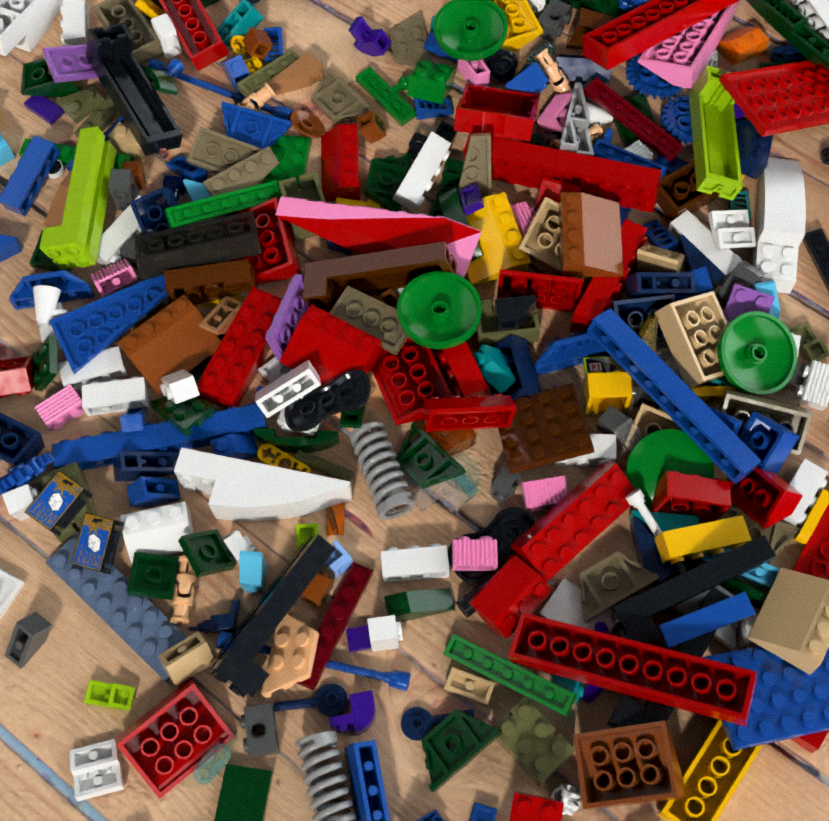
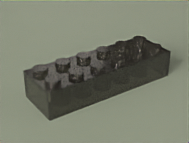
[135,211,262,279]

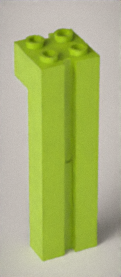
[689,65,743,201]
[40,126,117,270]

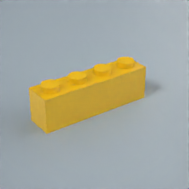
[654,515,752,565]

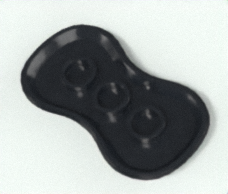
[285,370,371,431]
[448,507,536,583]

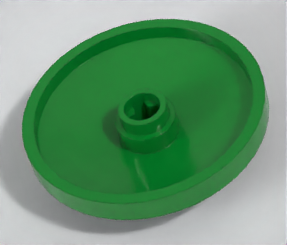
[434,0,508,61]
[397,271,482,349]
[717,311,797,396]
[625,429,714,511]

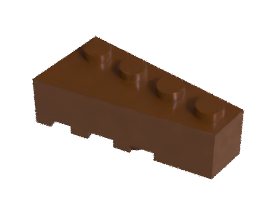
[566,7,641,55]
[164,259,257,305]

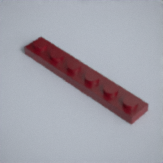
[584,77,684,162]
[297,562,373,691]

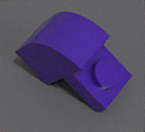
[349,16,392,56]
[329,690,376,736]

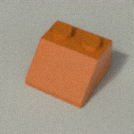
[716,27,770,66]

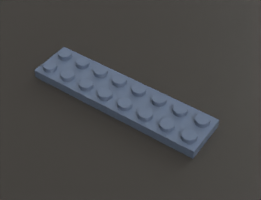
[45,532,187,682]

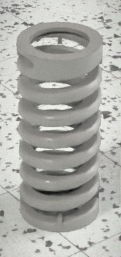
[349,421,416,520]
[295,731,356,821]

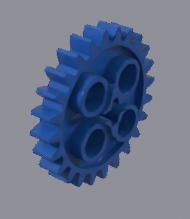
[625,51,682,100]
[660,94,693,147]
[0,452,54,496]

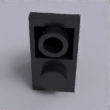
[494,295,537,331]

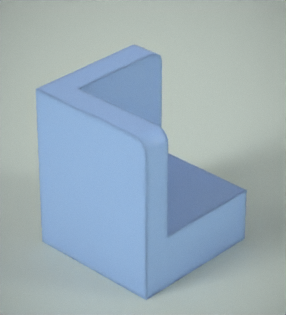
[325,540,353,579]

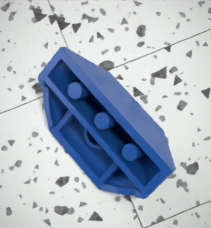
[9,270,95,310]
[534,331,611,376]

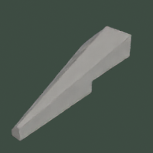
[559,82,594,156]

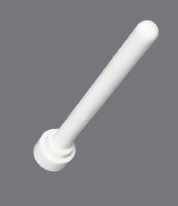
[625,488,688,575]

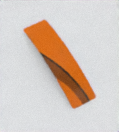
[327,502,345,536]

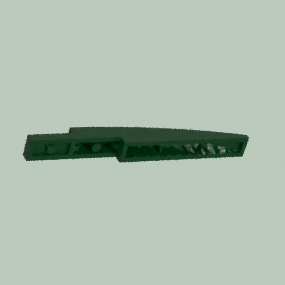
[746,0,829,70]

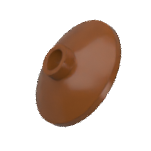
[290,110,325,138]

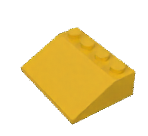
[490,0,543,53]
[466,192,531,285]

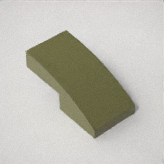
[789,321,829,363]

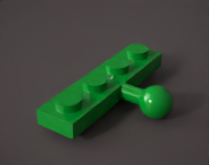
[355,67,416,126]

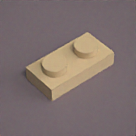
[444,667,495,706]

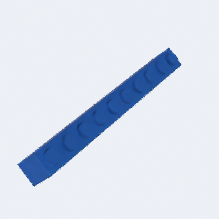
[587,308,761,484]
[52,403,268,471]

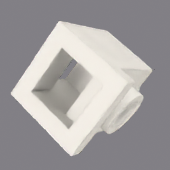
[224,530,257,565]

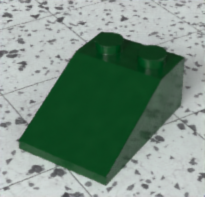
[21,58,82,97]

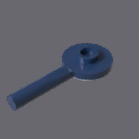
[274,684,348,717]
[401,707,475,741]

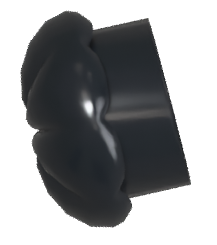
[485,48,518,82]

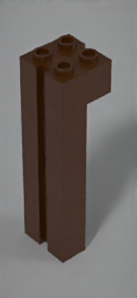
[301,241,457,313]

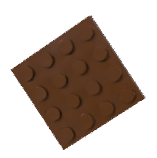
[498,383,594,474]

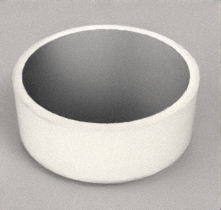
[48,160,64,179]

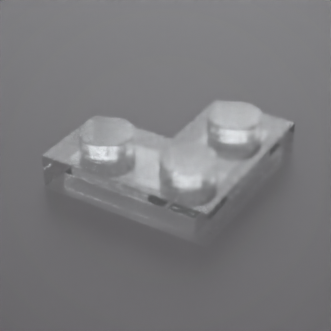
[411,479,469,514]

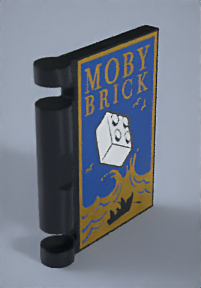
[25,470,93,537]
[71,512,125,574]

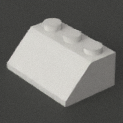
[120,501,194,564]

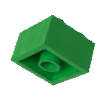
[407,60,455,105]

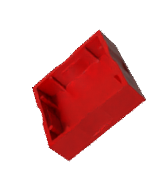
[454,83,540,142]

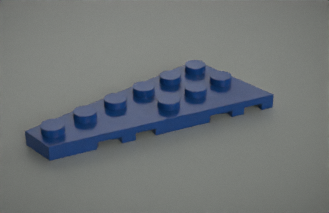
[49,272,168,375]

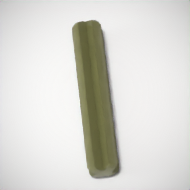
[295,450,354,483]

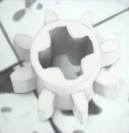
[551,784,581,816]

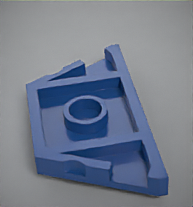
[221,101,292,149]

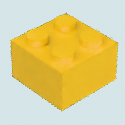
[583,370,633,414]

